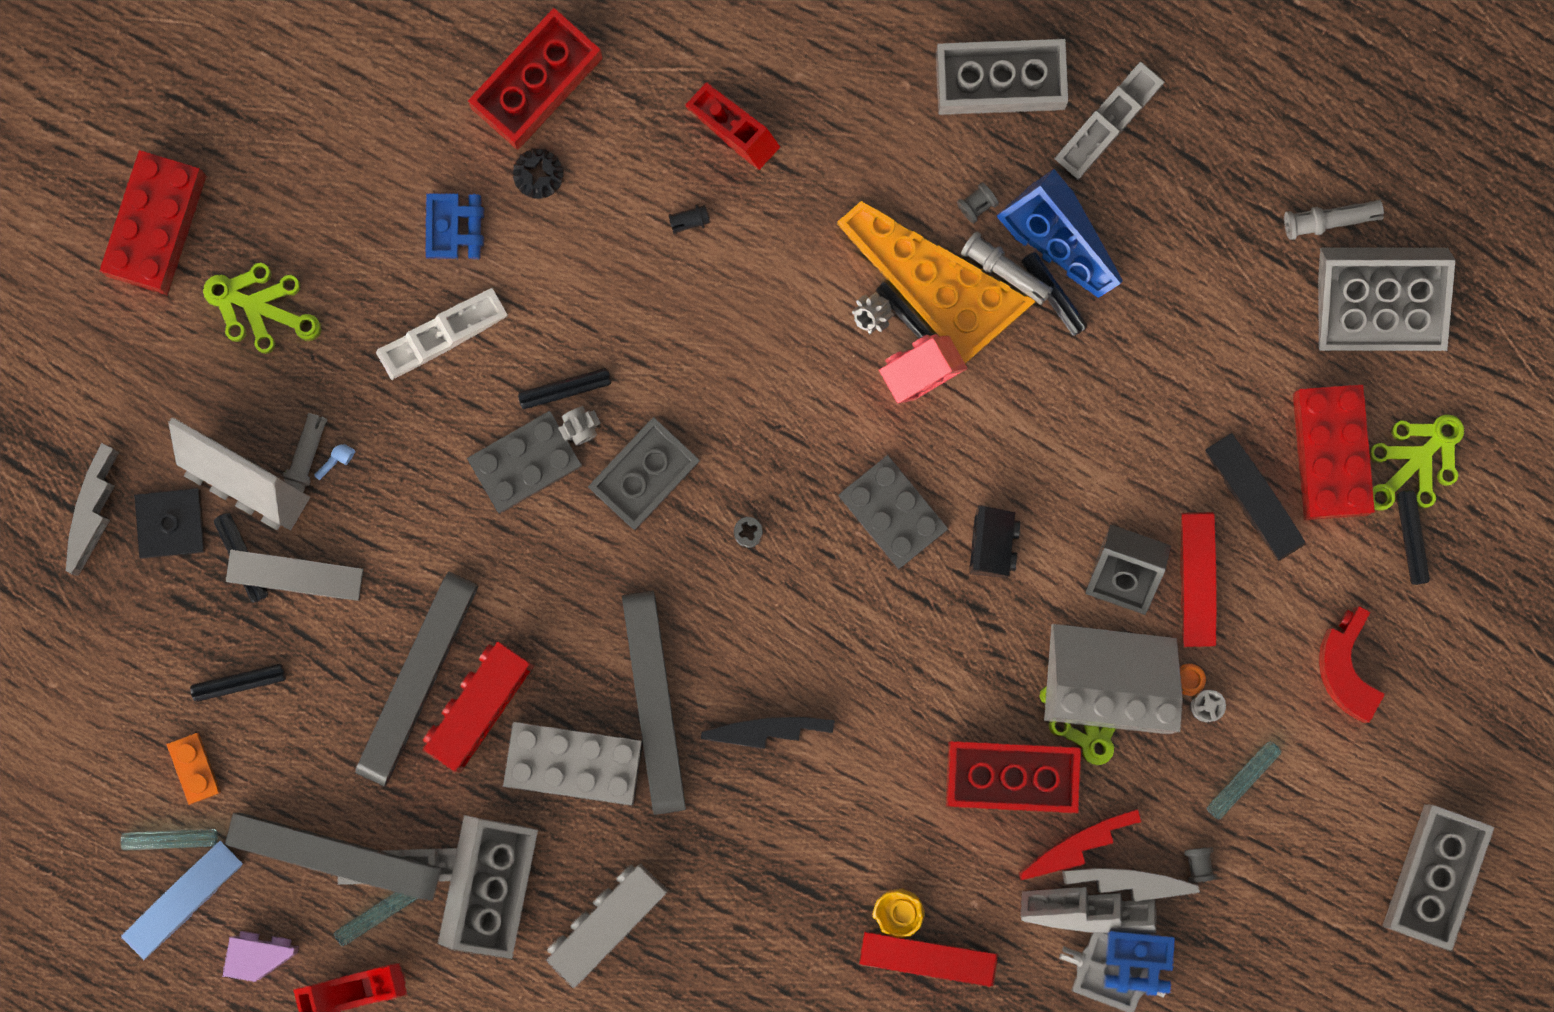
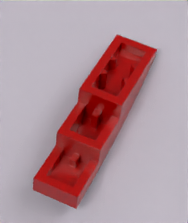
[1180,512,1216,647]
[1018,809,1141,880]
[859,932,998,987]

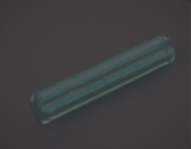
[1207,741,1282,820]
[121,829,218,850]
[334,892,418,946]

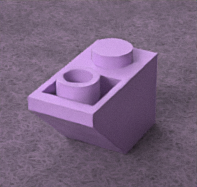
[223,931,299,982]

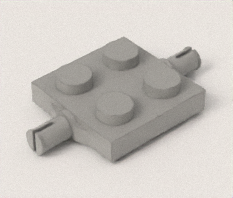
[1059,932,1166,1012]

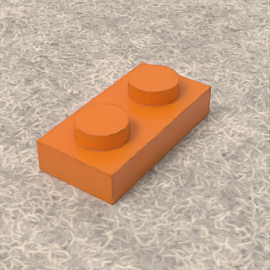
[166,733,221,805]

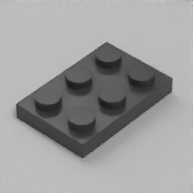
[467,411,582,514]
[588,417,700,531]
[838,455,948,570]

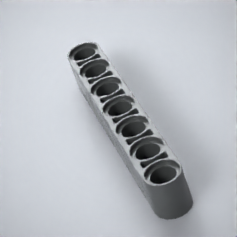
[355,571,478,787]
[622,590,686,815]
[225,812,441,901]

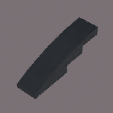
[1205,433,1306,561]
[701,717,835,749]

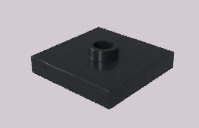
[134,488,205,559]

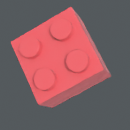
[879,334,968,404]

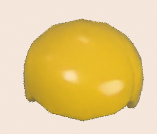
[873,888,925,938]

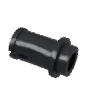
[668,204,710,234]

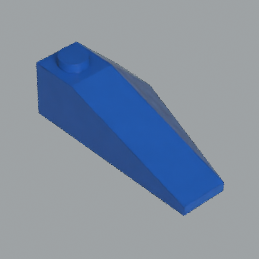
[997,169,1123,298]

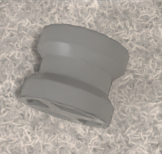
[1191,690,1226,722]

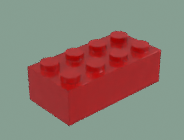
[468,8,603,150]
[99,150,207,295]
[1293,384,1375,520]
[423,642,535,772]
[946,741,1081,813]

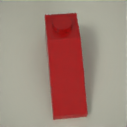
[685,82,781,170]

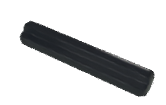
[1021,252,1087,336]
[876,280,936,339]
[518,368,611,409]
[1396,490,1430,585]
[213,513,268,603]
[190,664,286,702]

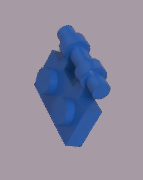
[426,194,484,259]
[1104,931,1175,996]

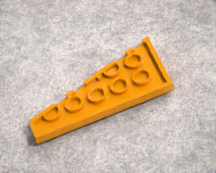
[837,201,1036,364]

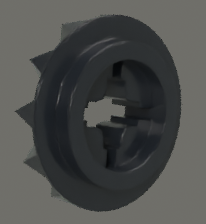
[513,148,564,199]

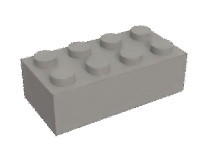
[936,39,1068,115]
[503,722,643,805]
[1382,804,1494,951]
[438,815,538,959]
[546,864,669,988]

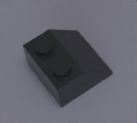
[969,505,1020,578]

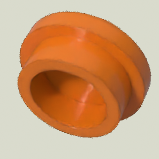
[1180,664,1206,696]

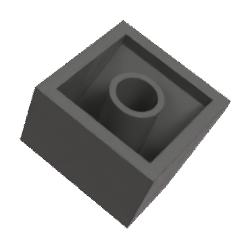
[1085,524,1171,615]

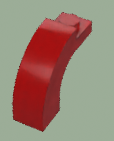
[1319,606,1385,723]
[293,963,407,1012]

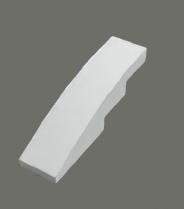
[376,288,507,380]

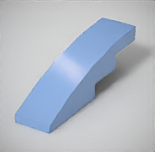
[121,841,243,960]

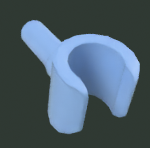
[314,444,355,480]

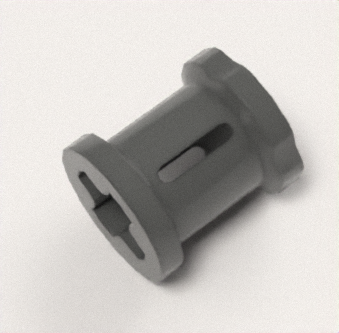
[957,182,999,224]
[734,517,763,548]
[1184,847,1217,883]

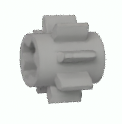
[852,292,894,334]
[559,406,601,446]

